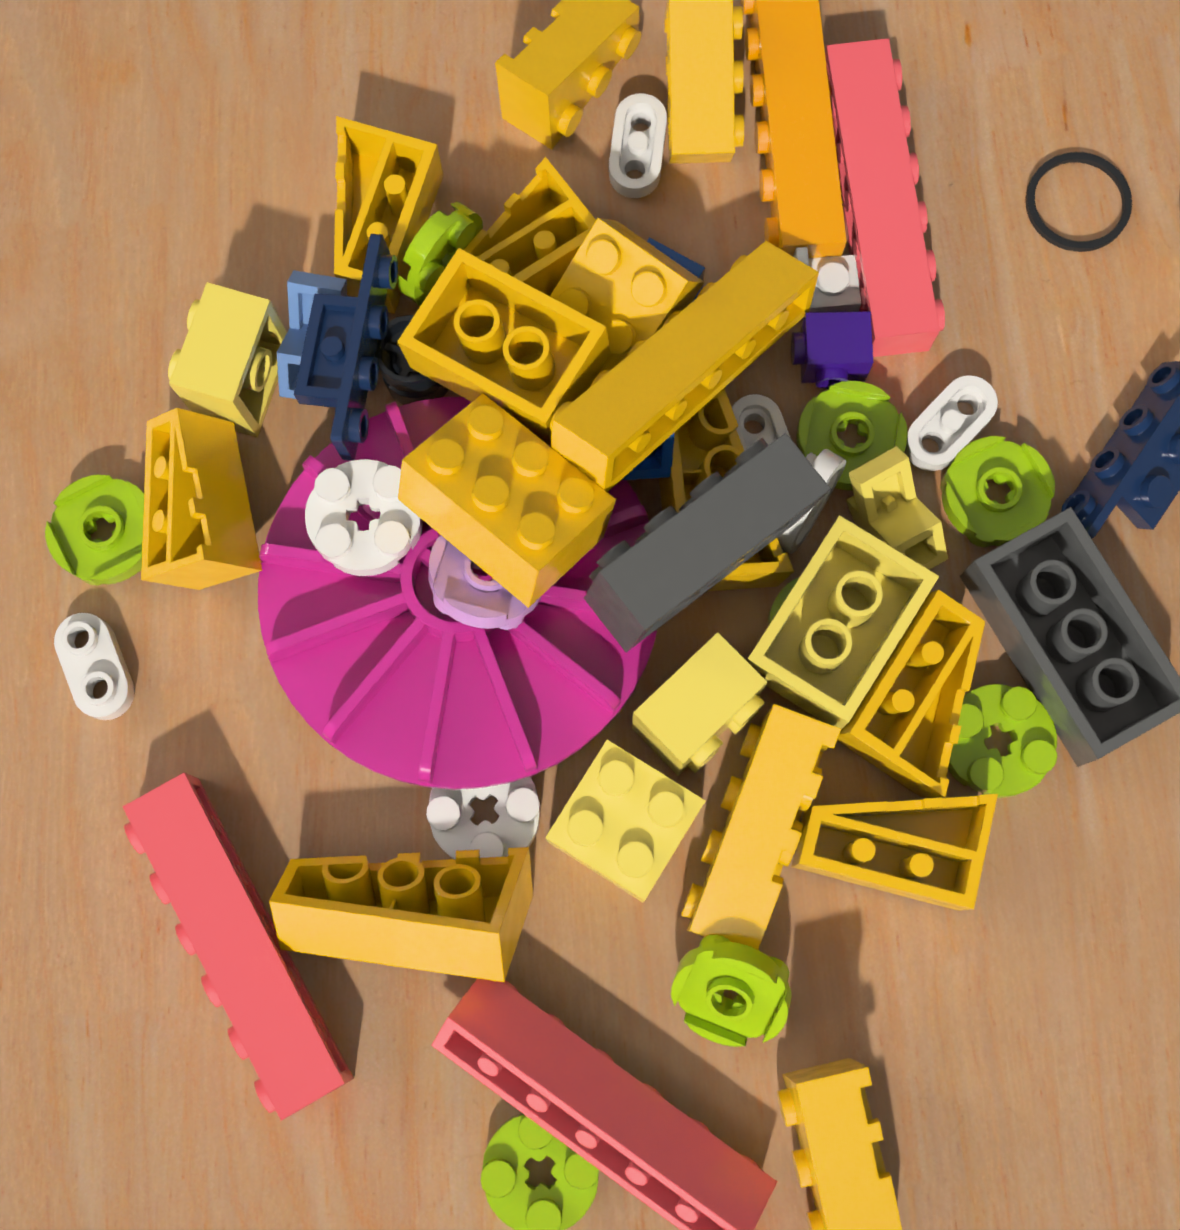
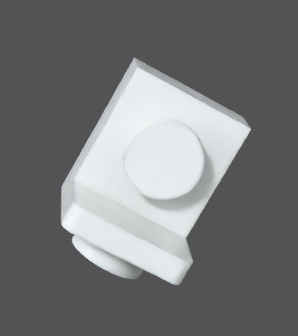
[793,247,861,313]

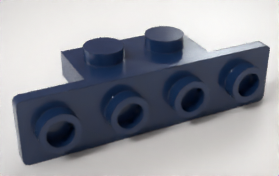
[294,234,398,461]
[1060,361,1180,539]

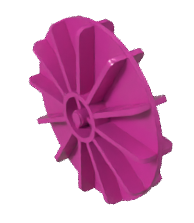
[258,397,657,790]

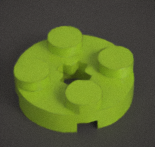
[398,202,483,306]
[796,381,908,490]
[940,436,1055,547]
[45,474,144,586]
[948,684,1057,798]
[671,935,792,1047]
[480,1113,599,1230]

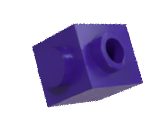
[791,311,873,389]

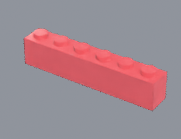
[825,38,945,357]
[123,773,354,1121]
[431,978,778,1230]

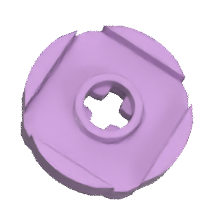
[429,535,541,630]

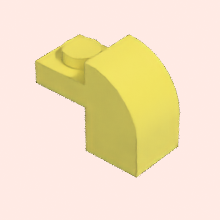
[847,446,948,570]

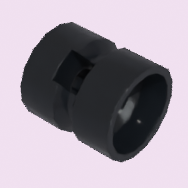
[375,315,449,405]

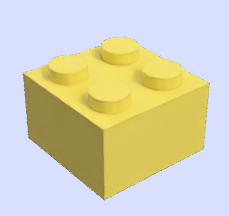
[168,282,287,438]
[632,632,767,776]
[545,740,705,902]

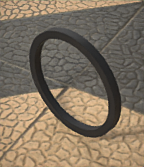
[1025,152,1132,252]

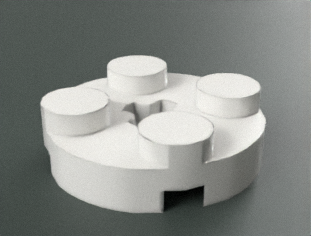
[305,459,423,576]
[426,777,541,859]

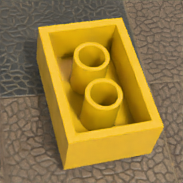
[550,218,705,377]
[397,248,611,446]
[398,393,616,608]

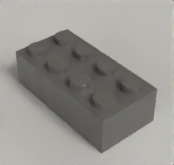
[584,433,831,653]
[960,507,1180,767]

